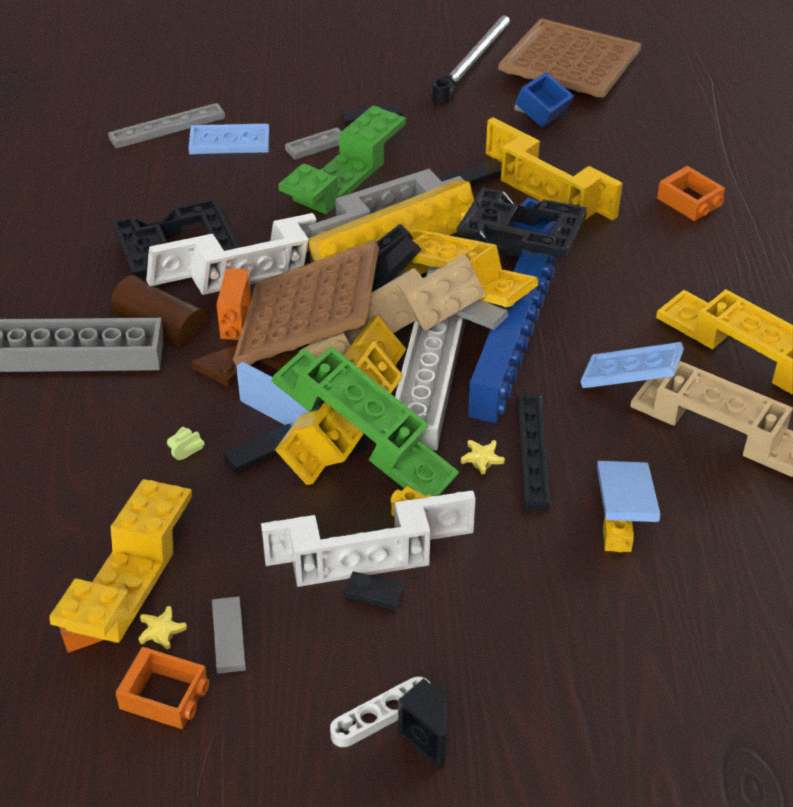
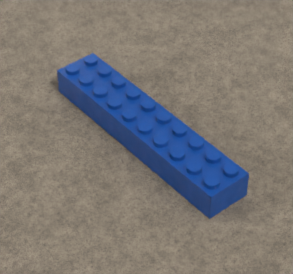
[468,250,555,423]

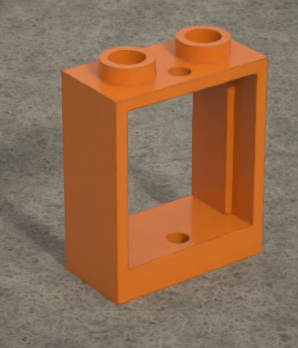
[657,166,725,221]
[217,268,251,340]
[115,647,209,729]

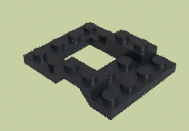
[456,187,587,258]
[112,198,240,278]

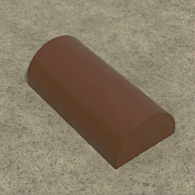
[111,275,209,346]

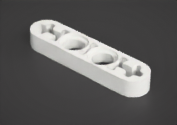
[330,677,430,747]

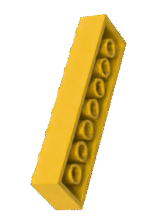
[308,180,474,262]

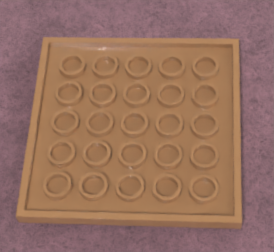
[498,18,642,98]
[233,240,379,366]

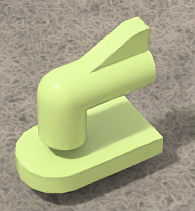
[167,426,205,460]

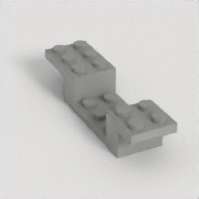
[308,169,464,262]

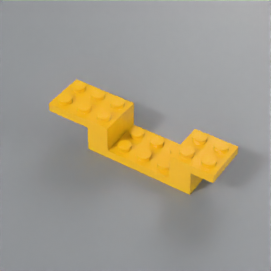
[486,117,623,220]
[402,229,538,307]
[656,289,793,395]
[275,315,407,485]
[50,479,192,643]

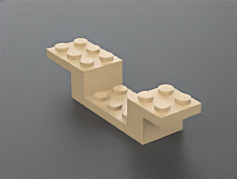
[298,254,486,358]
[631,361,793,477]

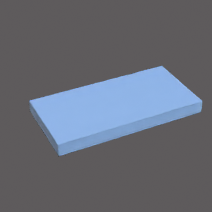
[189,124,269,154]
[580,342,684,388]
[236,362,319,426]
[597,461,660,522]

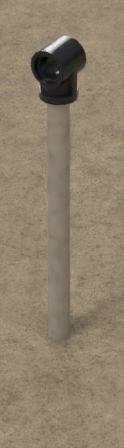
[432,16,510,105]

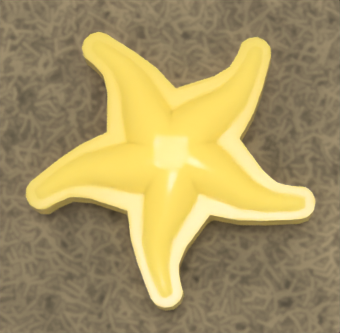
[461,440,505,474]
[139,606,187,649]

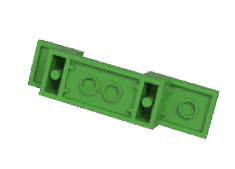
[279,106,406,214]
[271,346,459,496]

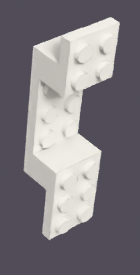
[146,213,317,295]
[261,490,476,587]

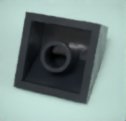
[398,678,446,770]

